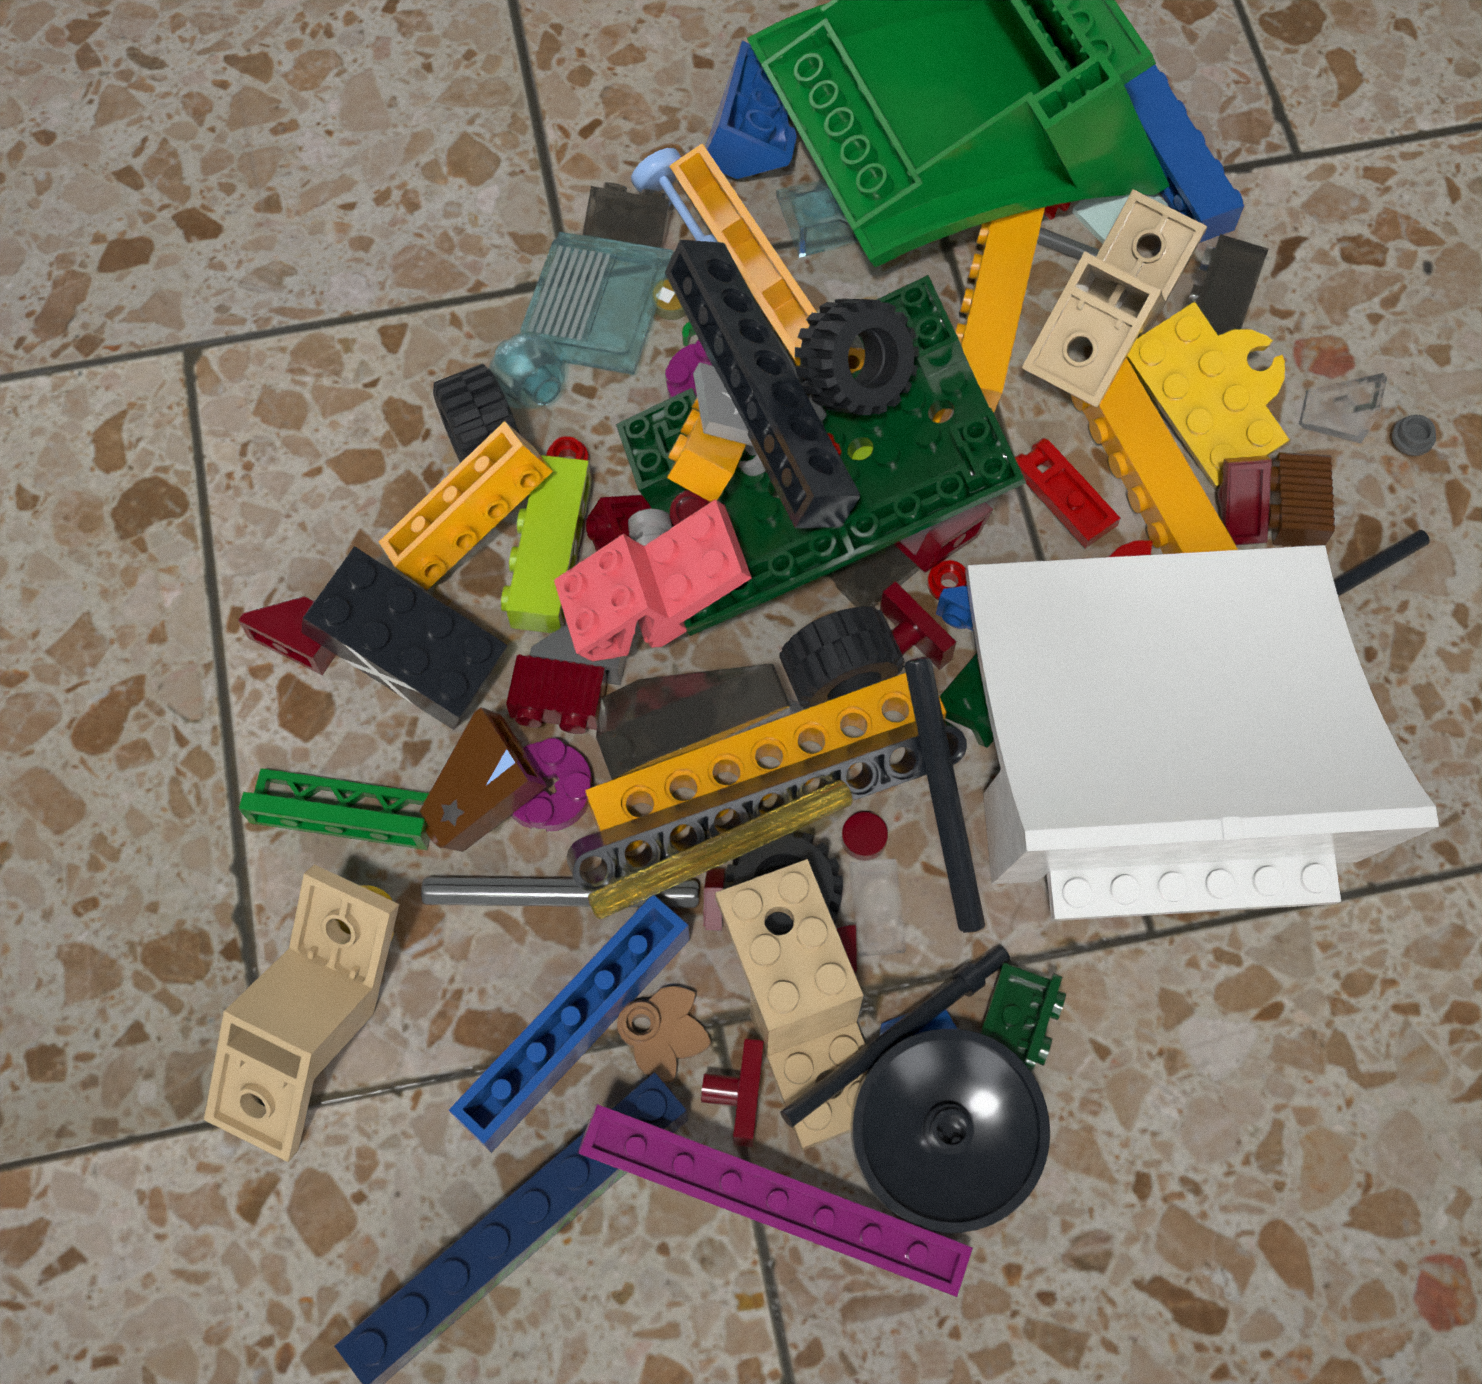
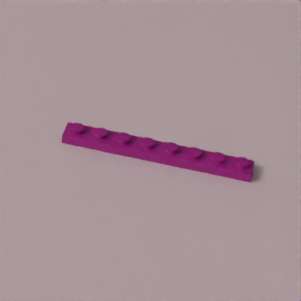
[577,1104,973,1297]

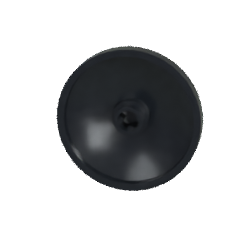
[850,1029,1050,1233]

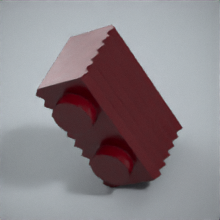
[506,654,607,734]

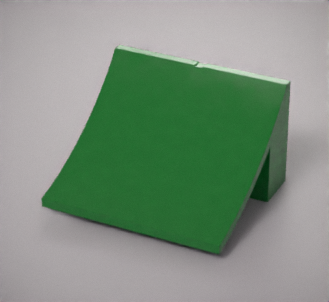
[747,0,1170,268]

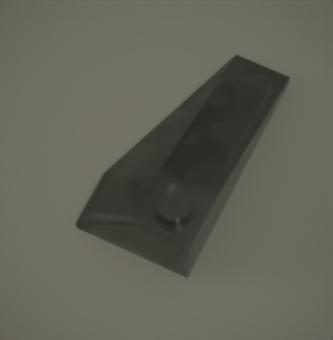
[596,664,790,779]

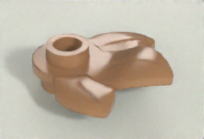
[617,986,711,1083]

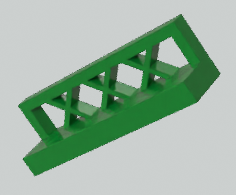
[239,768,430,850]

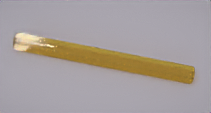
[588,780,853,919]

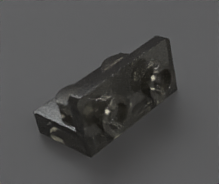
[583,182,674,251]

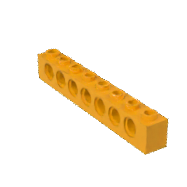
[585,673,947,853]

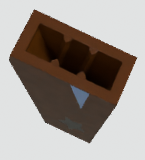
[419,707,547,852]

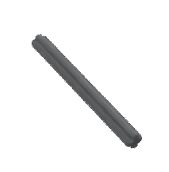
[421,877,699,908]

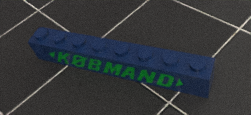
[334,1072,688,1384]

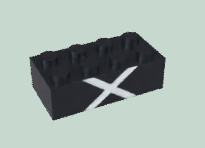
[301,546,508,730]

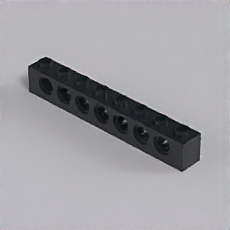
[665,240,861,528]

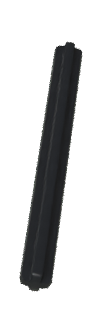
[904,657,985,933]

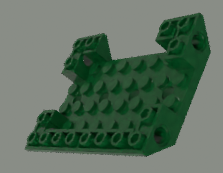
[616,275,1026,636]

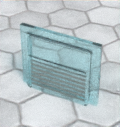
[516,232,674,375]

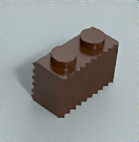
[1268,452,1335,547]

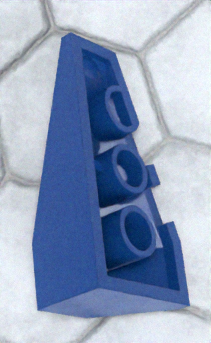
[705,40,797,179]

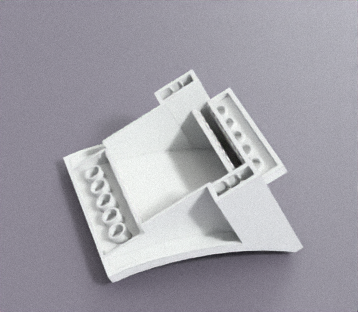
[965,545,1439,921]

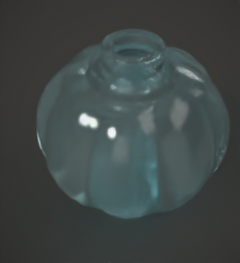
[489,333,565,409]

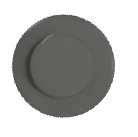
[1392,414,1436,456]

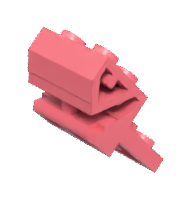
[554,499,752,661]

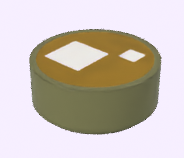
[651,278,686,320]

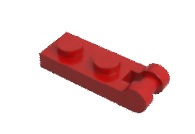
[1015,438,1121,549]

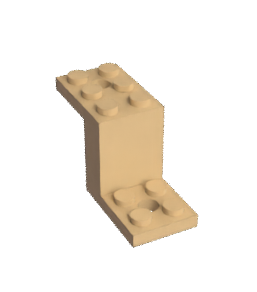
[1022,189,1207,408]
[715,859,869,1151]
[204,864,399,1162]

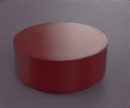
[841,812,888,861]

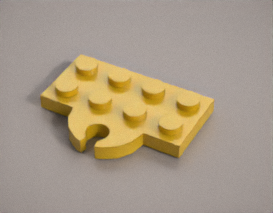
[1126,301,1290,490]

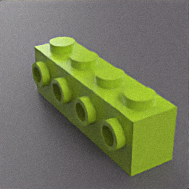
[501,455,592,633]

